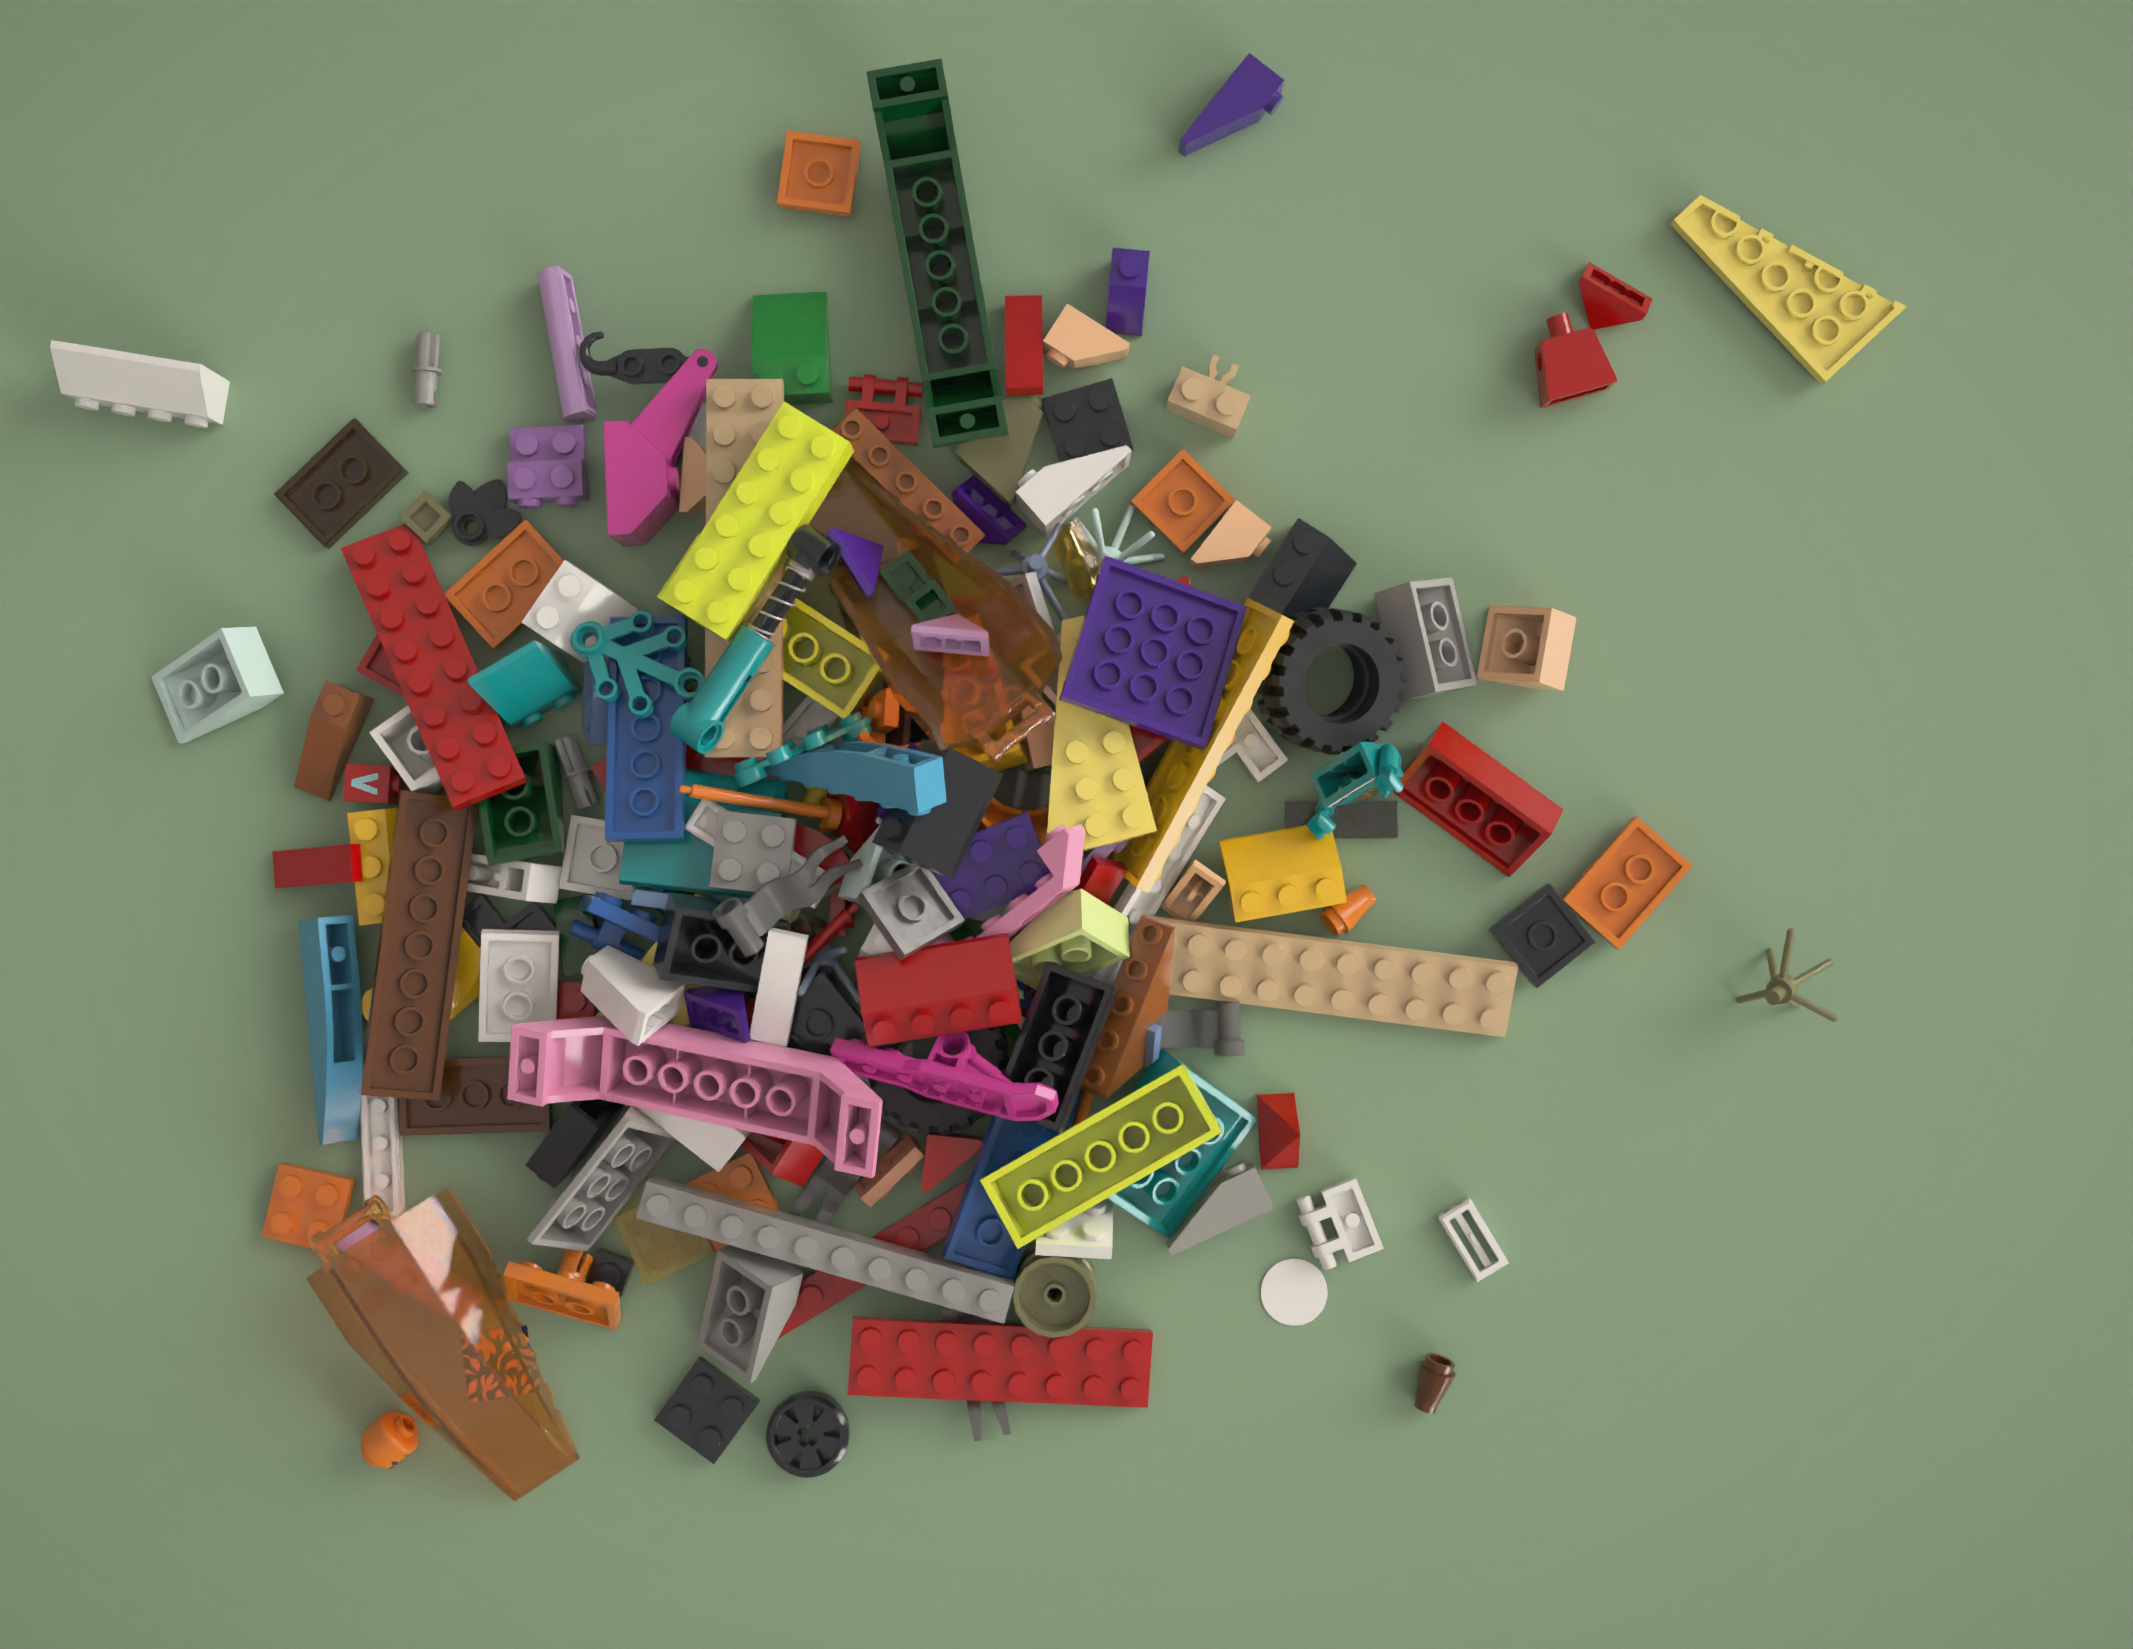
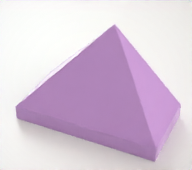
[911,613,990,657]

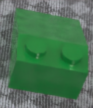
[751,291,833,405]

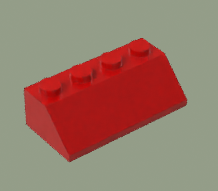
[1392,721,1563,877]
[855,933,1022,1047]

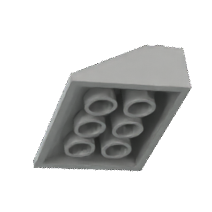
[527,1106,676,1252]

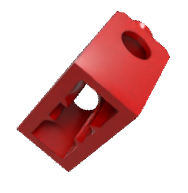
[1534,313,1617,408]

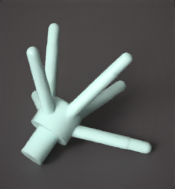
[1072,505,1166,585]

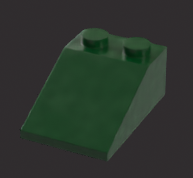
[478,741,565,866]

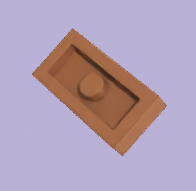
[854,1132,925,1208]

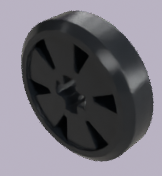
[766,1391,850,1478]

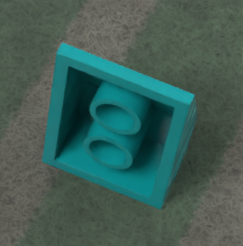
[467,640,583,729]

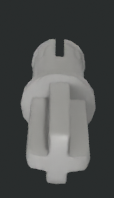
[411,331,442,408]
[553,735,600,810]

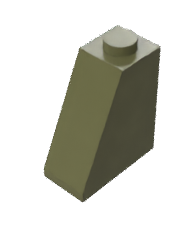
[954,395,1043,508]

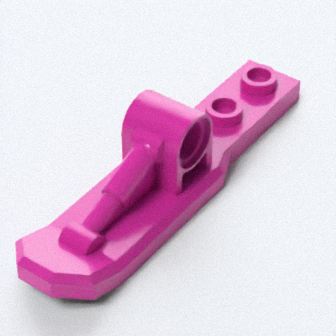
[830,1032,1059,1121]

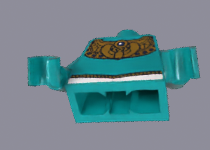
[1306,742,1404,840]

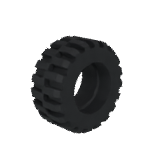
[1256,607,1406,755]
[865,1026,1009,1135]

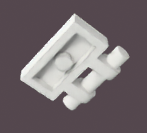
[1296,1177,1384,1270]

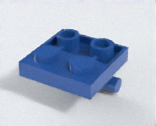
[568,891,661,960]

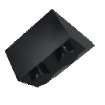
[653,892,790,993]

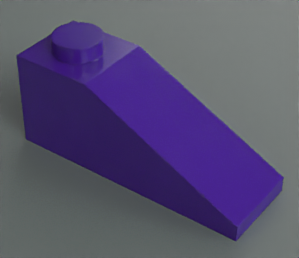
[1178,53,1284,156]

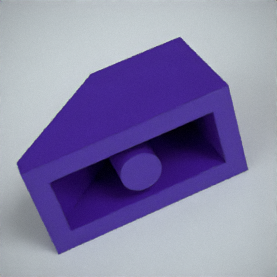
[1106,248,1150,336]

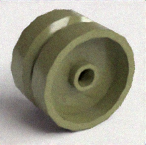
[1013,1247,1097,1338]

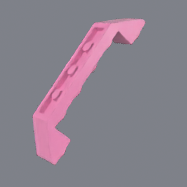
[927,824,1085,946]

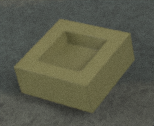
[399,491,455,545]

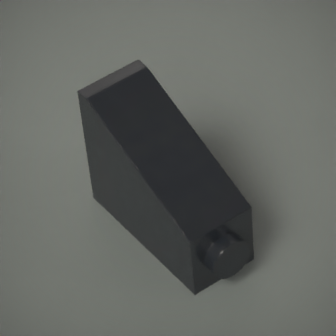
[525,1099,626,1189]

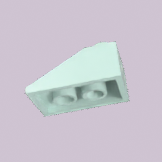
[151,626,284,744]

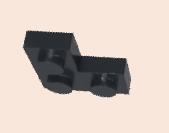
[462,894,557,948]

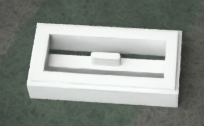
[1437,1197,1509,1282]

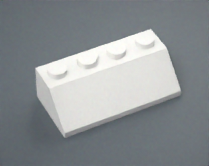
[50,340,230,428]

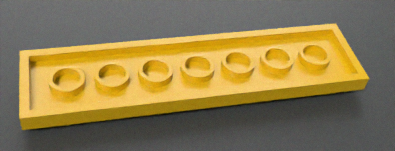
[1108,597,1294,893]

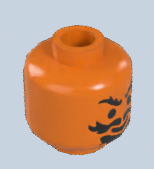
[360,1411,418,1469]

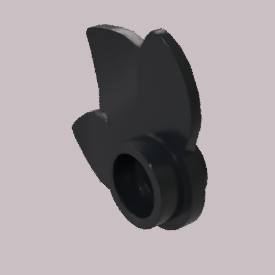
[448,479,521,546]

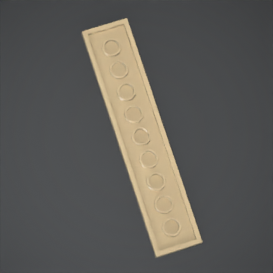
[705,379,784,758]
[1145,915,1518,1037]

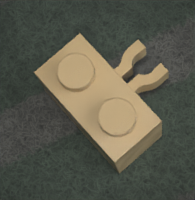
[1166,354,1251,439]

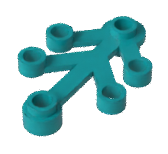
[571,610,706,718]
[733,712,872,788]

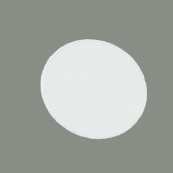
[1261,1259,1328,1326]

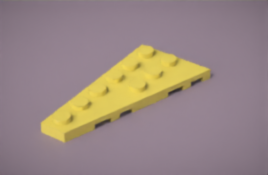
[1670,195,1907,385]
[1046,615,1157,851]

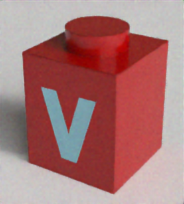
[343,763,406,805]

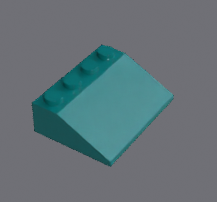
[619,771,789,899]
[1108,1049,1258,1238]

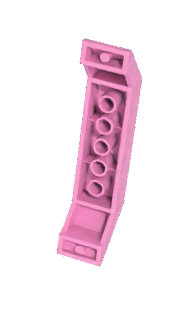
[507,1016,883,1178]

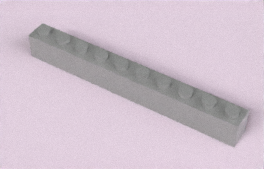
[636,1175,1016,1324]

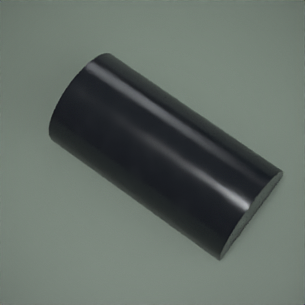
[1004,962,1119,1134]

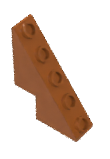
[831,407,985,561]
[1081,915,1175,1100]

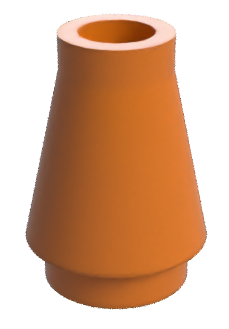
[1320,885,1377,936]

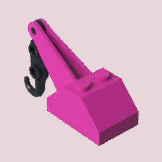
[579,331,719,547]

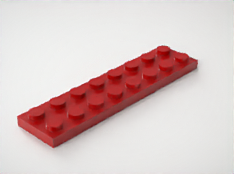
[340,524,527,811]
[847,1316,1153,1408]

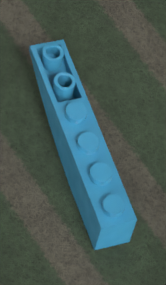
[764,741,947,816]
[298,915,363,1145]

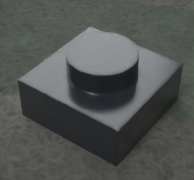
[586,1248,636,1298]

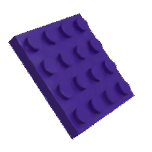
[1059,556,1247,750]

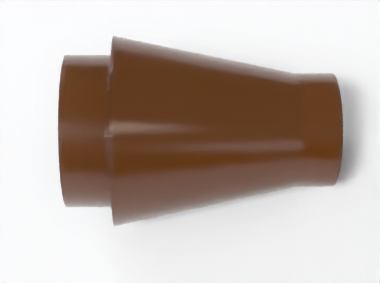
[1414,1353,1456,1414]

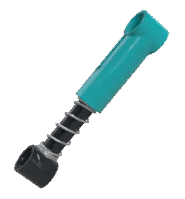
[669,524,841,754]

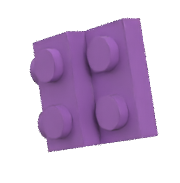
[507,425,589,509]

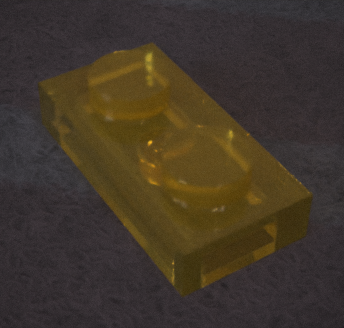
[1053,519,1100,603]

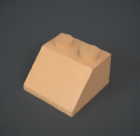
[1477,605,1576,691]

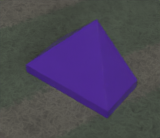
[952,475,1027,545]
[826,527,884,601]
[684,986,751,1043]

